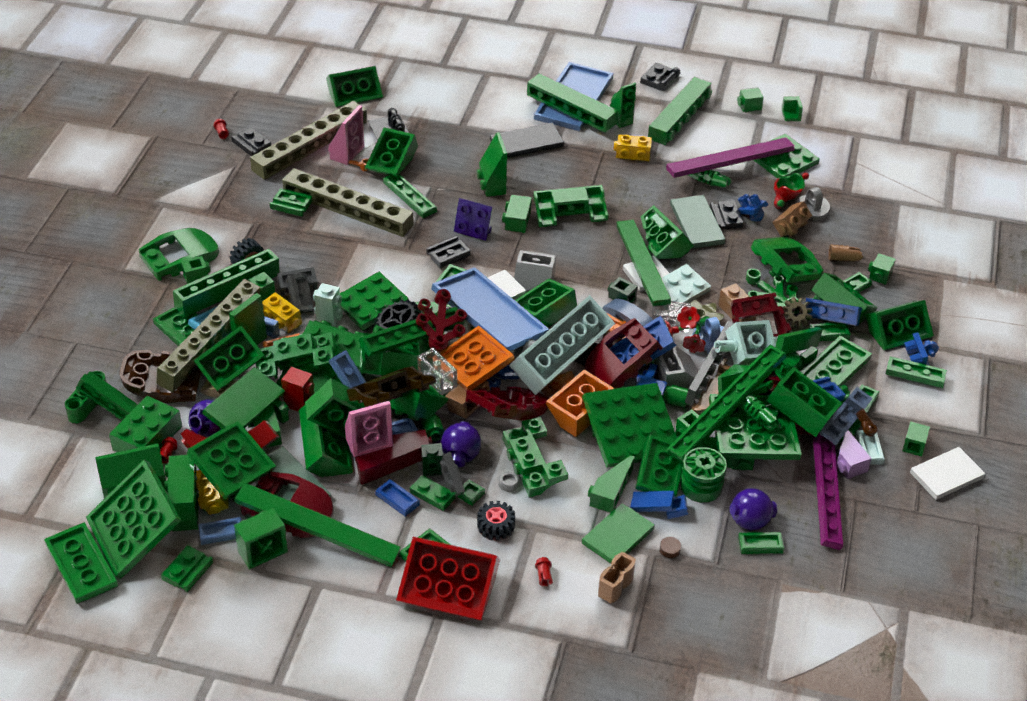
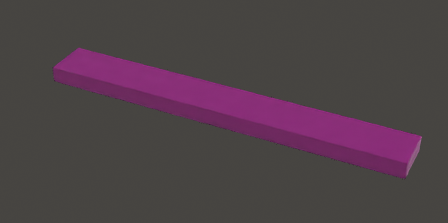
[666,137,795,178]
[813,433,844,550]

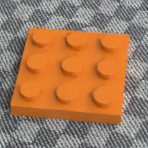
[433,326,515,391]

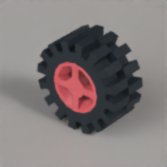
[229,238,264,264]
[477,501,515,541]

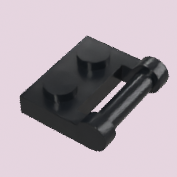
[640,63,681,91]

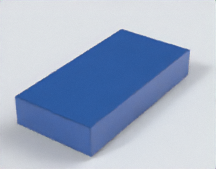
[375,479,420,517]
[630,491,675,512]

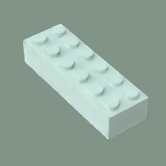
[509,295,615,395]

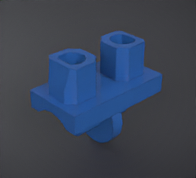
[738,194,768,222]
[904,332,939,366]

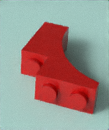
[181,420,279,450]

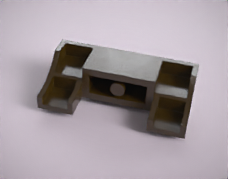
[346,366,436,407]

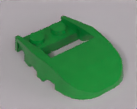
[139,228,219,281]
[751,237,824,283]

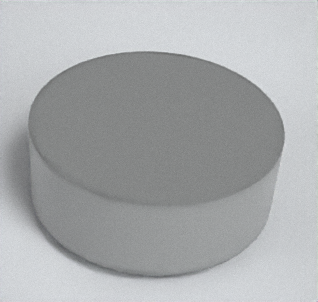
[499,472,519,492]

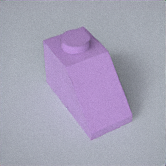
[837,431,871,479]

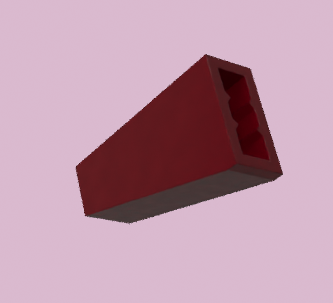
[355,430,432,485]

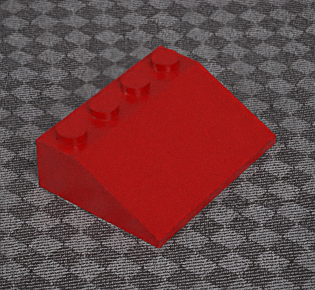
[396,536,500,621]

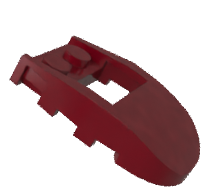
[731,293,791,337]
[585,318,663,389]
[465,387,549,421]
[241,472,334,538]

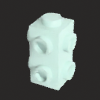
[313,283,343,326]

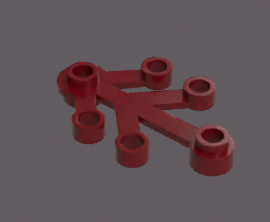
[416,289,467,352]

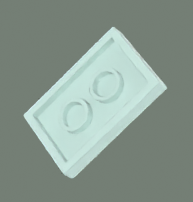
[662,264,711,314]

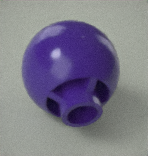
[188,399,222,437]
[441,421,482,468]
[730,488,777,530]

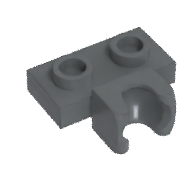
[440,452,465,497]

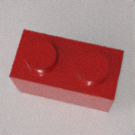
[281,367,315,412]

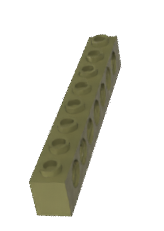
[250,101,367,180]
[282,168,414,237]
[156,279,260,393]

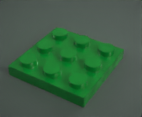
[754,133,820,178]
[340,271,409,331]
[186,420,276,500]

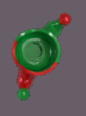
[774,172,809,209]

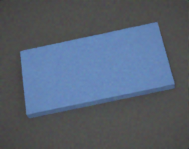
[534,62,613,131]
[431,267,549,351]

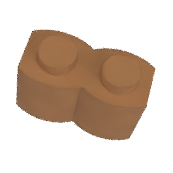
[598,552,636,603]

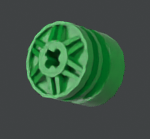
[680,447,727,503]

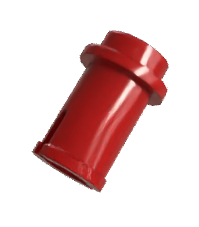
[213,119,229,139]
[160,437,178,464]
[535,557,553,586]

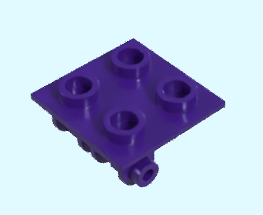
[454,198,492,241]

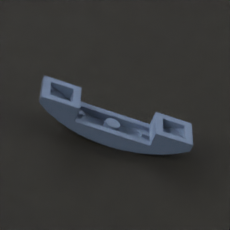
[602,299,653,326]
[820,387,873,445]

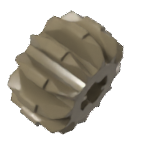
[782,297,813,329]

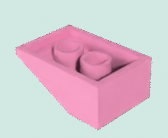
[328,105,365,165]
[345,401,393,457]

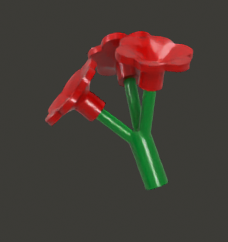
[665,306,710,353]

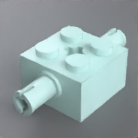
[714,320,778,365]

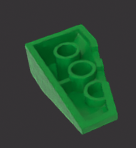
[641,205,694,259]

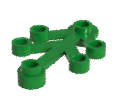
[746,268,799,314]

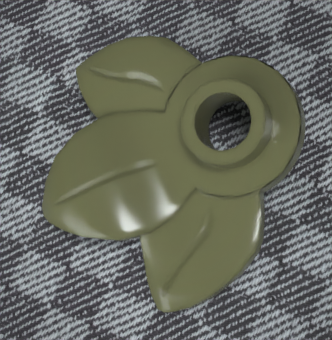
[689,300,724,322]

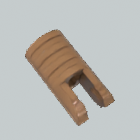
[828,244,863,261]

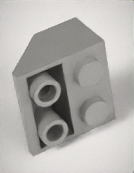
[514,250,556,293]
[653,347,698,388]

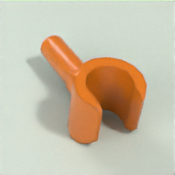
[348,158,368,171]

